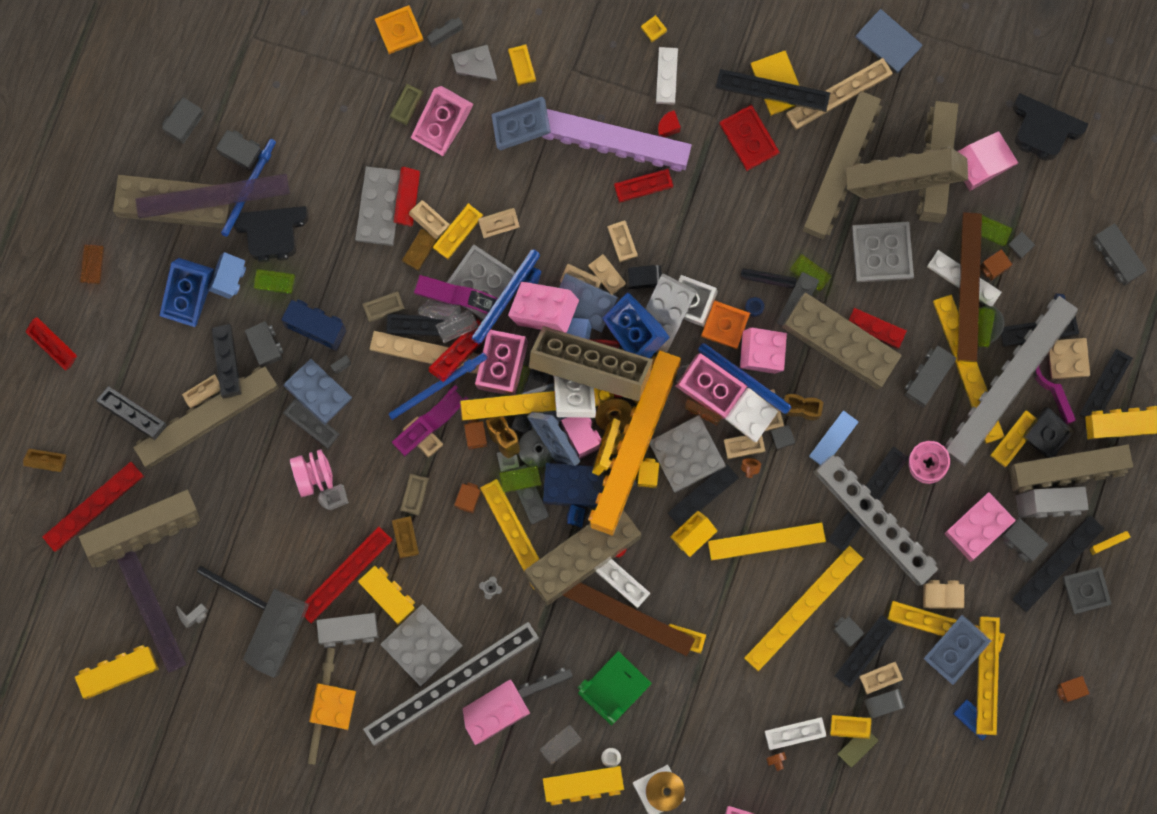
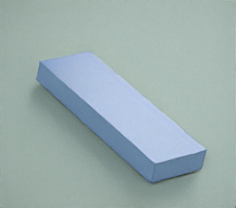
[809,410,858,465]

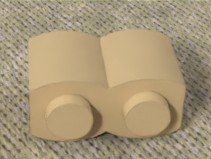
[923,580,964,609]

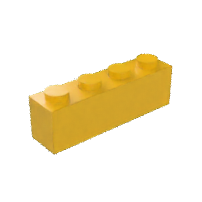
[1085,406,1157,440]
[75,645,159,699]
[543,766,624,806]

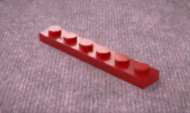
[42,462,144,552]
[304,527,393,624]

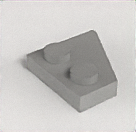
[451,45,497,81]

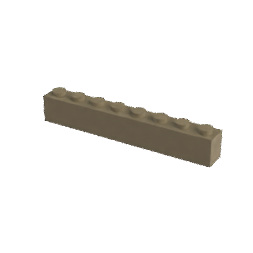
[803,91,882,240]
[133,366,279,469]

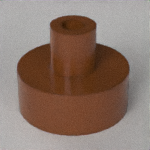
[741,458,761,478]
[766,752,787,771]

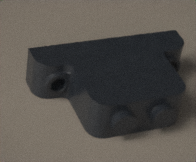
[1013,93,1089,161]
[233,206,308,262]

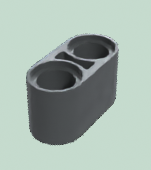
[864,689,906,719]

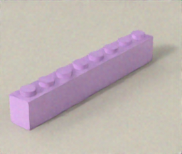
[542,109,692,171]

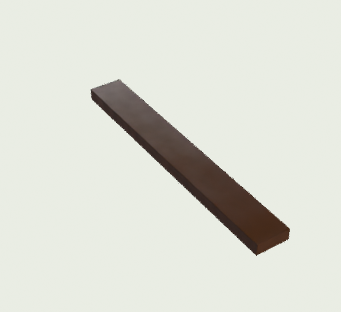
[957,212,982,362]
[562,582,695,657]

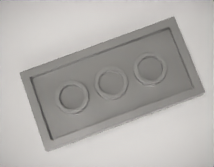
[355,166,400,246]
[646,274,697,353]

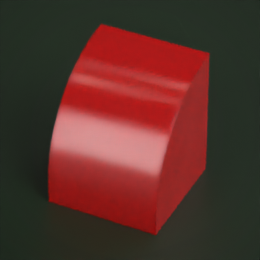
[658,110,681,138]

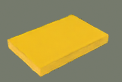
[750,50,800,116]

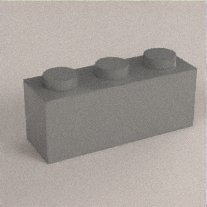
[316,613,379,648]

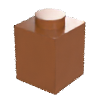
[981,249,1013,281]
[464,419,487,450]
[454,482,481,514]
[1057,676,1090,703]

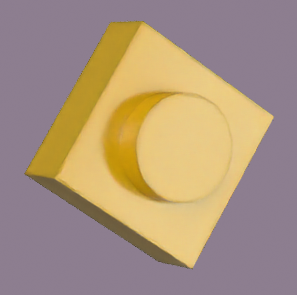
[641,15,667,42]

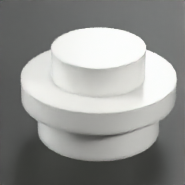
[601,748,621,768]

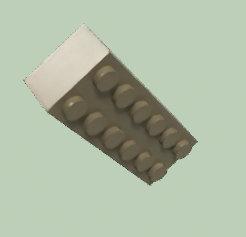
[916,101,958,223]
[846,146,968,199]
[113,175,234,228]
[782,292,902,390]
[529,326,653,401]
[1008,444,1133,494]
[78,489,200,568]
[524,510,642,606]

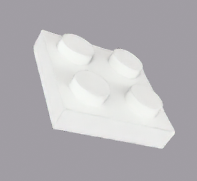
[725,388,778,442]

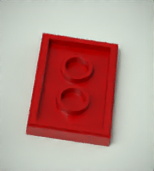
[719,104,780,171]

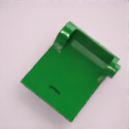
[578,651,652,726]

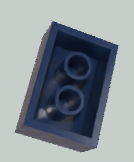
[281,299,346,351]
[543,463,604,508]

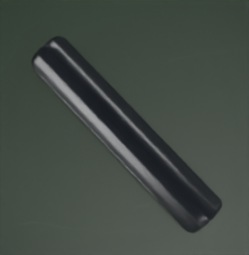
[740,268,797,289]

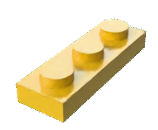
[433,203,483,260]
[990,410,1036,467]
[592,418,621,476]

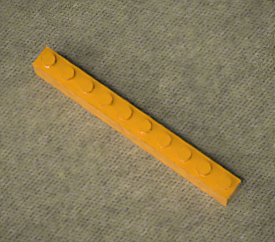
[588,350,681,536]

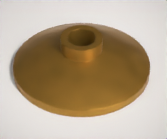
[595,398,632,430]
[646,771,685,811]

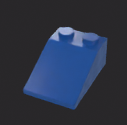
[159,258,214,327]
[602,293,670,358]

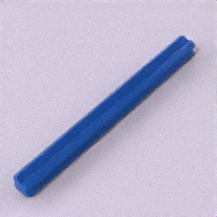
[472,249,540,344]
[698,343,791,414]

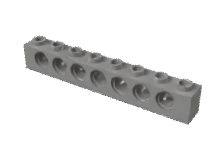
[813,455,938,586]

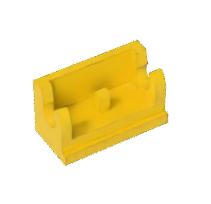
[670,511,717,557]

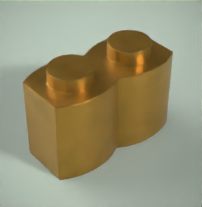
[783,394,824,420]
[486,416,520,459]

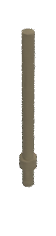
[308,648,335,765]

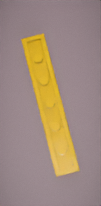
[480,479,540,590]
[708,523,826,561]
[887,601,1005,653]
[976,617,1000,735]

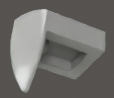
[318,484,349,510]
[176,604,208,628]

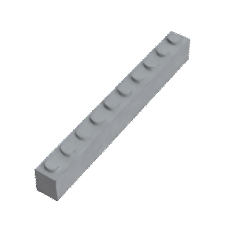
[945,296,1078,466]
[363,622,539,746]

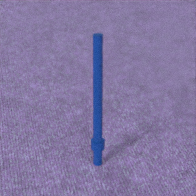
[221,139,276,237]
[388,352,488,420]

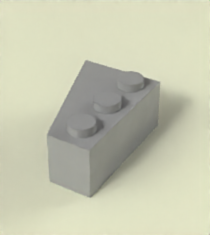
[1016,487,1089,518]

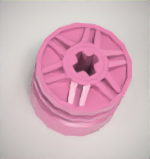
[908,441,950,484]
[290,449,333,497]

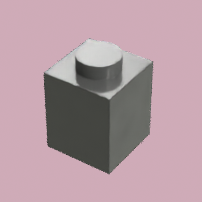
[833,616,865,648]

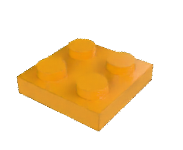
[375,5,424,54]
[309,683,356,730]

